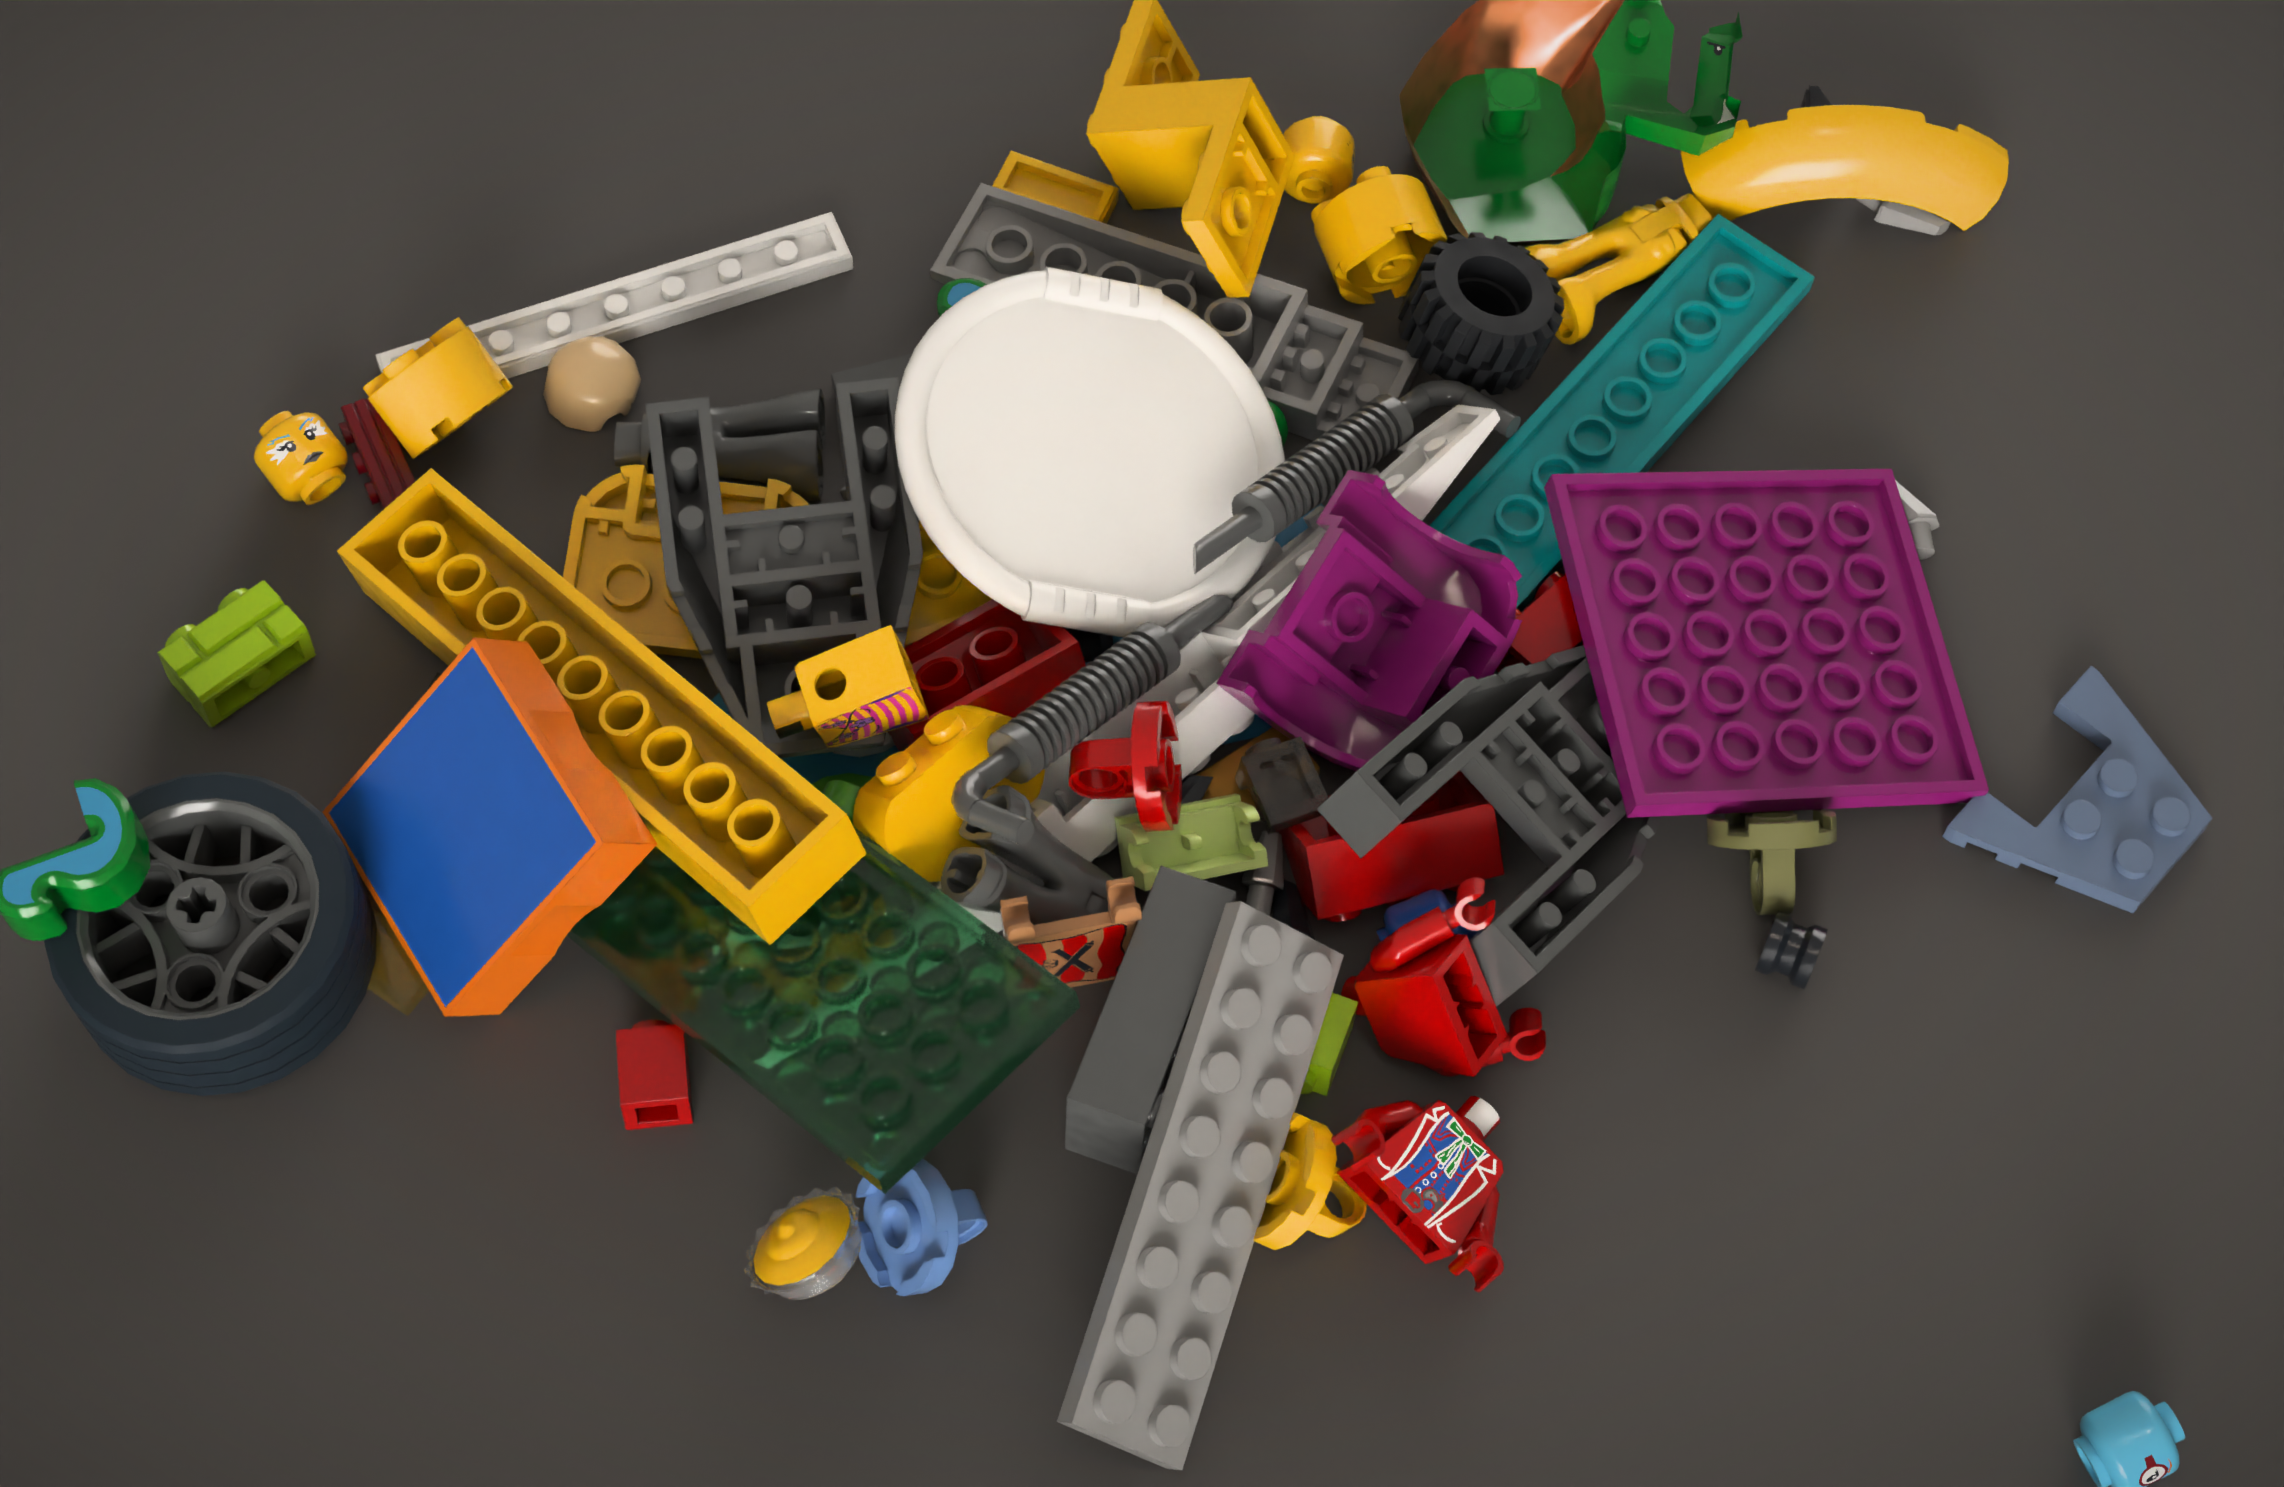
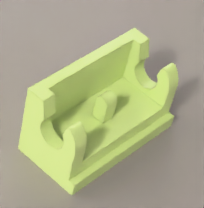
[1114,793,1268,891]

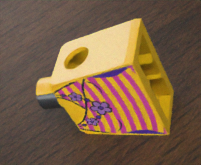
[767,625,930,748]

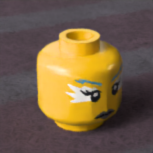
[254,411,348,505]

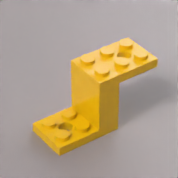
[1086,0,1295,298]

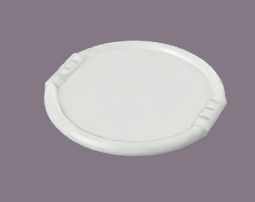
[895,266,1285,637]

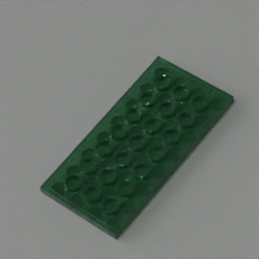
[567,826,1081,1194]

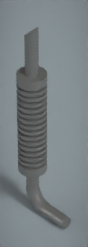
[1193,379,1521,574]
[951,595,1233,845]

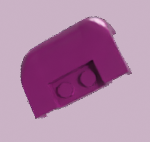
[1216,470,1522,771]

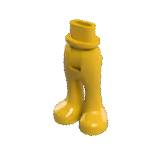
[1525,193,1713,345]

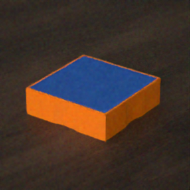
[322,637,657,1017]

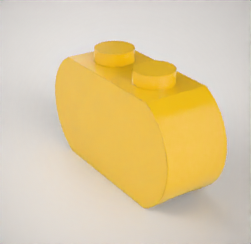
[853,705,1045,882]

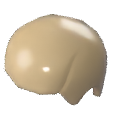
[543,336,641,432]

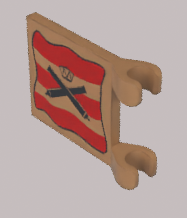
[1000,876,1142,1000]

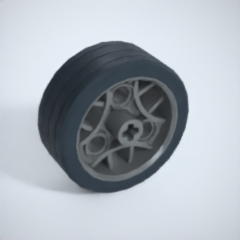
[44,772,376,1096]

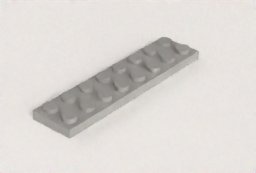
[1057,901,1344,1471]

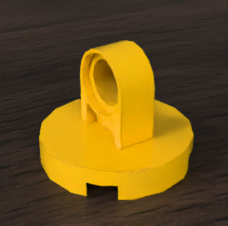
[1253,1112,1367,1250]

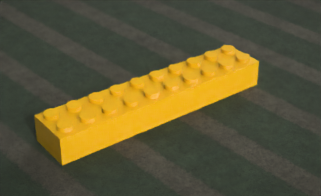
[337,468,867,945]

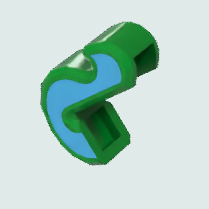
[0,778,150,941]

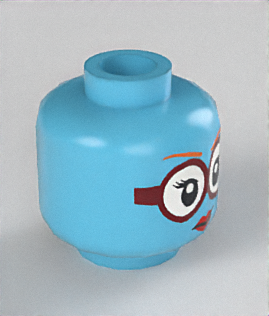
[2073,1391,2185,1487]

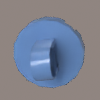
[853,1156,988,1296]

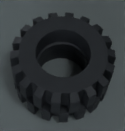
[1398,232,1564,395]

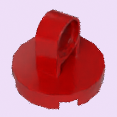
[1069,701,1182,832]

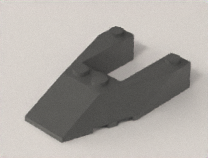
[645,376,923,758]
[1317,645,1662,1007]

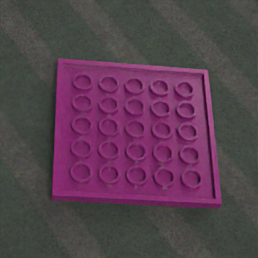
[1544,469,1989,818]

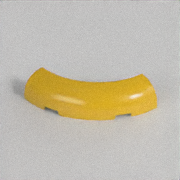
[1681,105,2009,231]

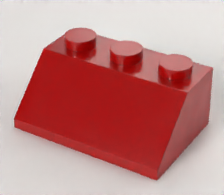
[888,599,1086,752]
[1273,771,1504,922]

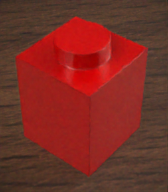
[616,1020,693,1130]

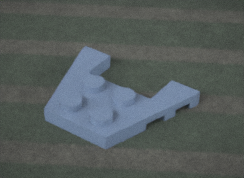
[1942,666,2212,913]

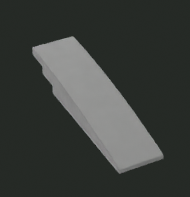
[930,183,1419,441]

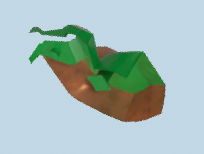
[1399,0,1743,242]

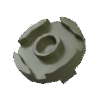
[1707,809,1837,915]

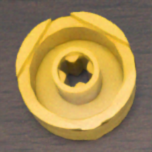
[1311,166,1448,305]
[363,317,513,459]

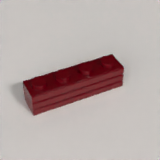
[338,397,415,515]

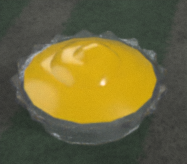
[744,1187,862,1300]

